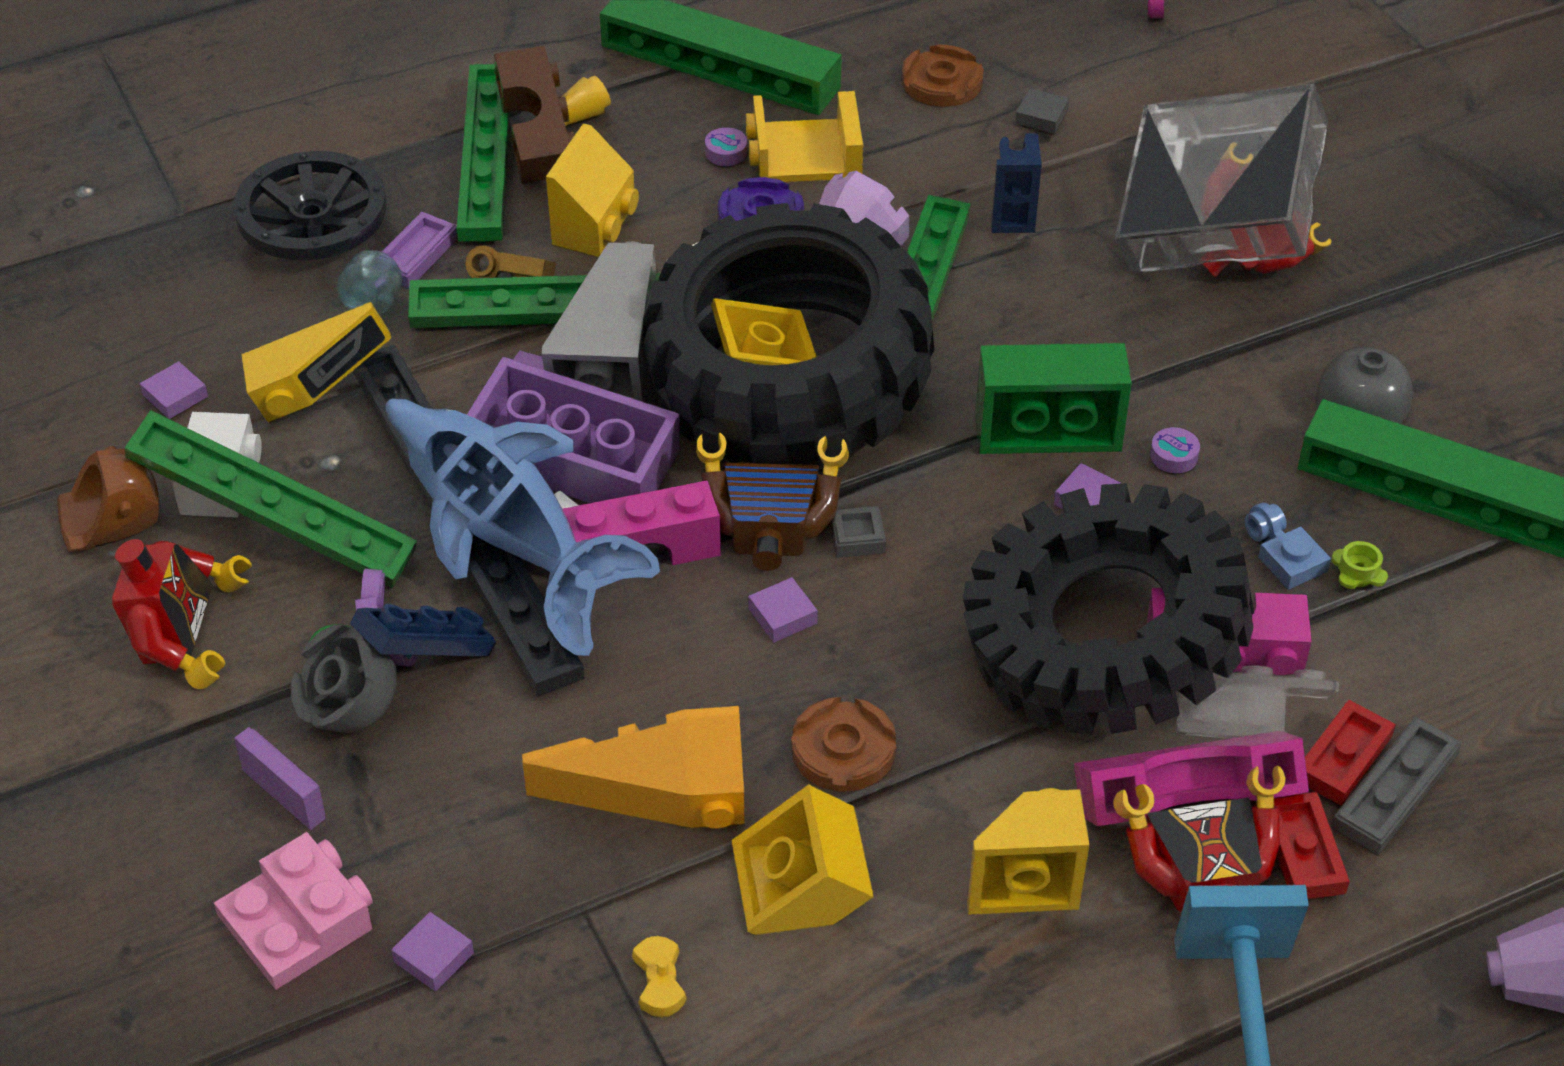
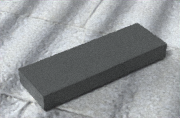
[1331,716,1462,855]

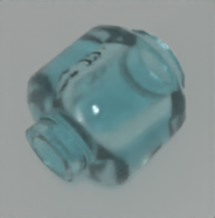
[337,250,403,315]

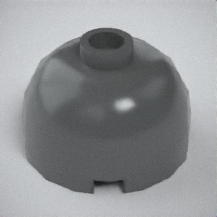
[1315,347,1413,424]
[291,625,397,733]

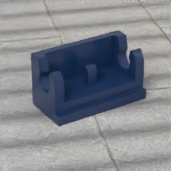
[991,133,1042,233]

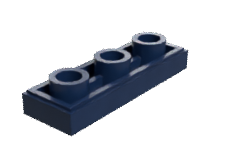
[350,604,497,656]

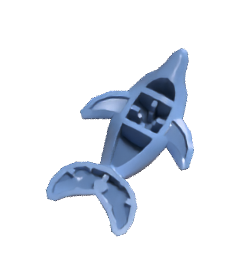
[385,399,660,656]

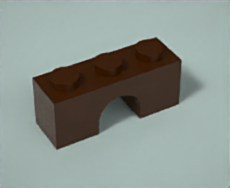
[494,46,575,184]

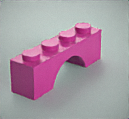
[1074,731,1309,826]

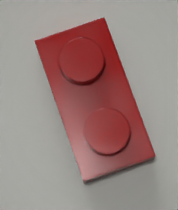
[1305,700,1396,806]
[1274,792,1350,899]

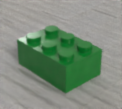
[975,343,1132,454]

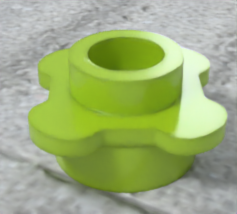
[1331,541,1388,589]

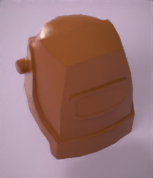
[57,446,160,552]

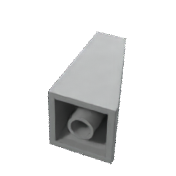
[542,241,656,402]

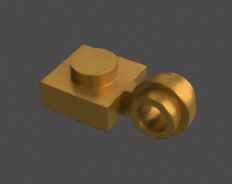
[465,246,556,278]

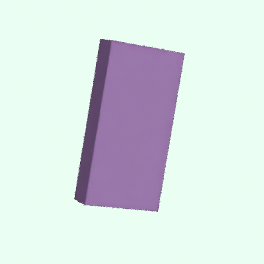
[371,212,458,289]
[234,727,325,830]

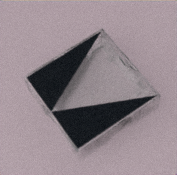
[1115,83,1328,273]

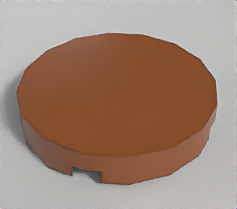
[901,44,984,107]
[791,697,897,792]

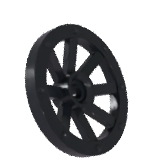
[234,151,387,260]

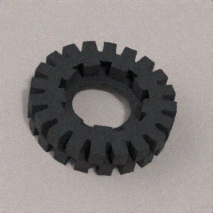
[963,483,1255,735]

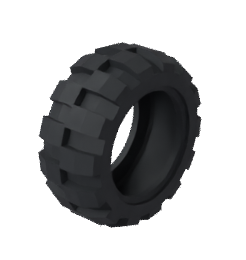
[642,203,935,470]

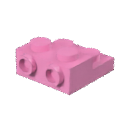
[214,832,373,990]

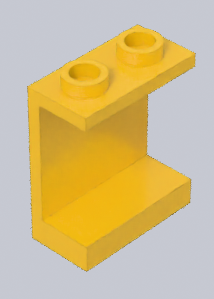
[746,91,863,182]

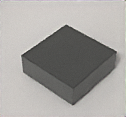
[1015,88,1070,134]
[830,506,886,558]

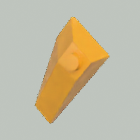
[522,706,745,829]

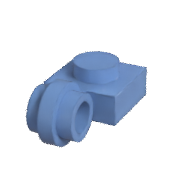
[1244,502,1331,590]

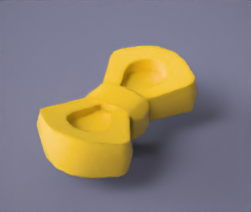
[632,936,687,1017]

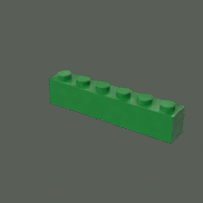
[600,0,842,115]
[1297,399,1564,558]

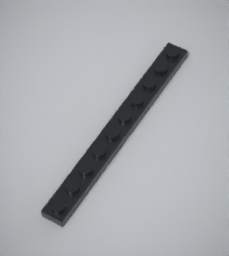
[353,344,585,697]

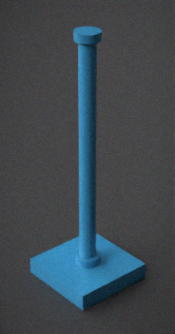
[1174,885,1309,1066]

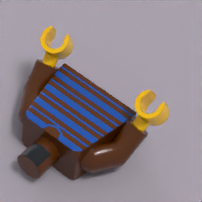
[696,433,849,571]

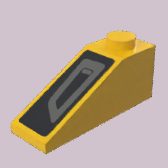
[241,302,391,422]

